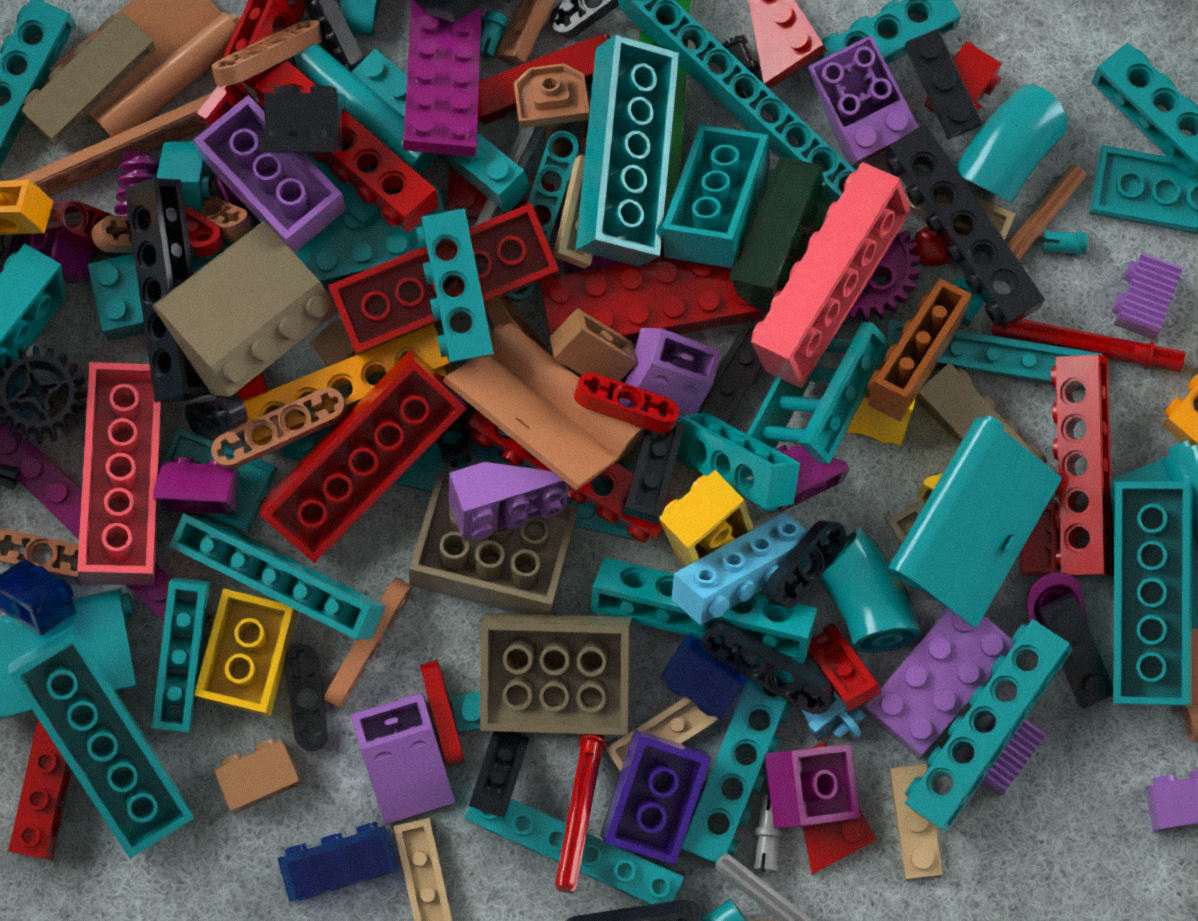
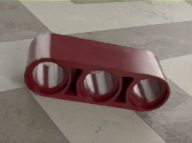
[46,200,132,258]

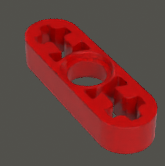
[573,372,680,433]
[420,660,465,767]

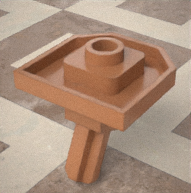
[513,63,590,157]

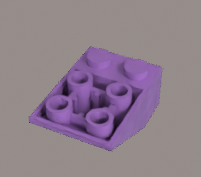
[808,35,919,167]
[620,328,722,442]
[449,462,569,541]
[351,693,456,825]

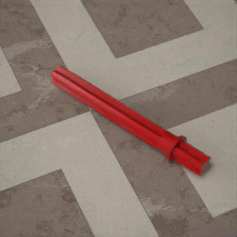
[991,319,1186,372]
[555,734,607,893]

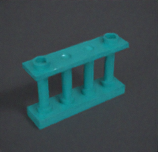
[747,322,891,464]

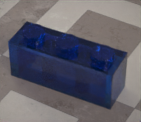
[277,822,400,903]

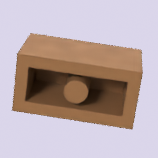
[550,308,637,381]
[214,738,303,813]

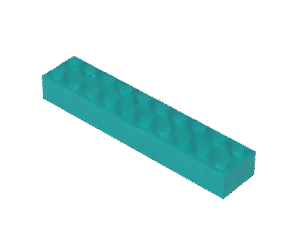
[88,183,445,341]

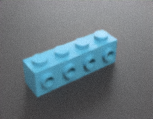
[671,512,811,625]

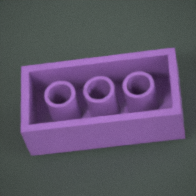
[193,95,347,253]
[862,609,1014,759]

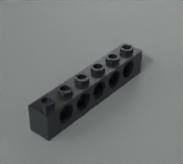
[885,124,1045,330]
[125,178,211,403]

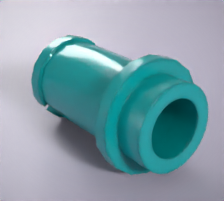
[480,10,508,58]
[1043,229,1088,258]

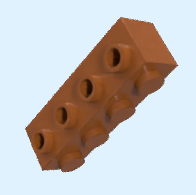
[867,278,972,422]

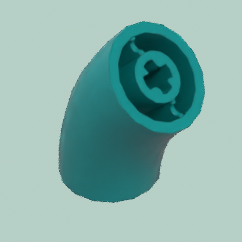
[955,84,1068,203]
[817,527,921,653]

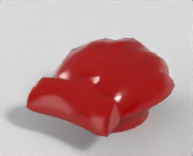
[910,227,958,266]

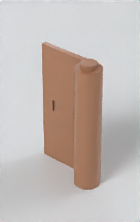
[49,0,240,138]
[443,323,644,490]

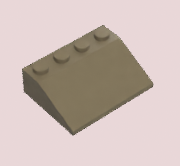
[152,221,338,397]
[409,472,579,615]
[480,613,632,735]

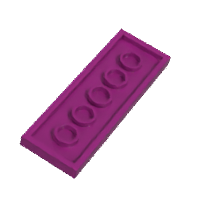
[402,0,482,157]

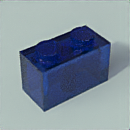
[0,559,76,636]
[659,633,749,720]

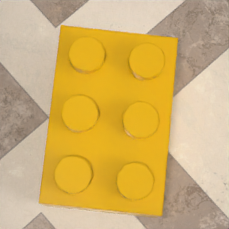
[659,470,754,567]
[194,589,299,718]

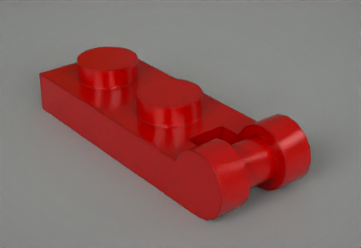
[808,623,881,711]

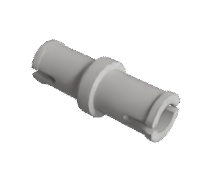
[754,795,784,872]

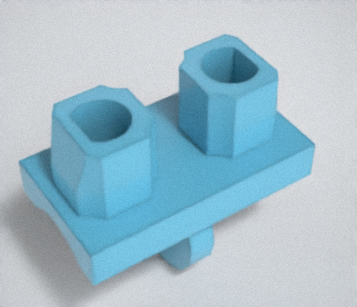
[801,691,866,741]

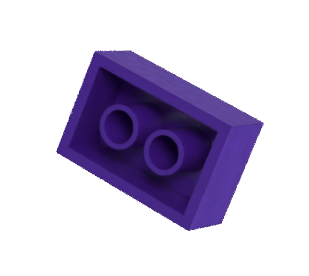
[600,729,711,865]

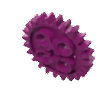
[817,228,920,323]

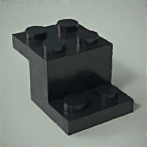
[260,86,346,153]

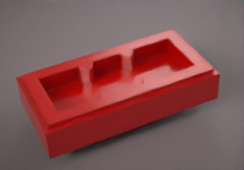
[1019,503,1058,576]

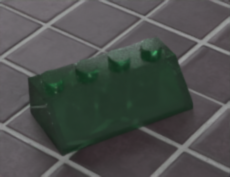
[730,156,831,315]

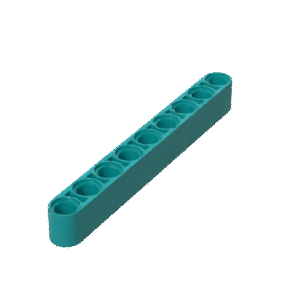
[618,0,856,206]

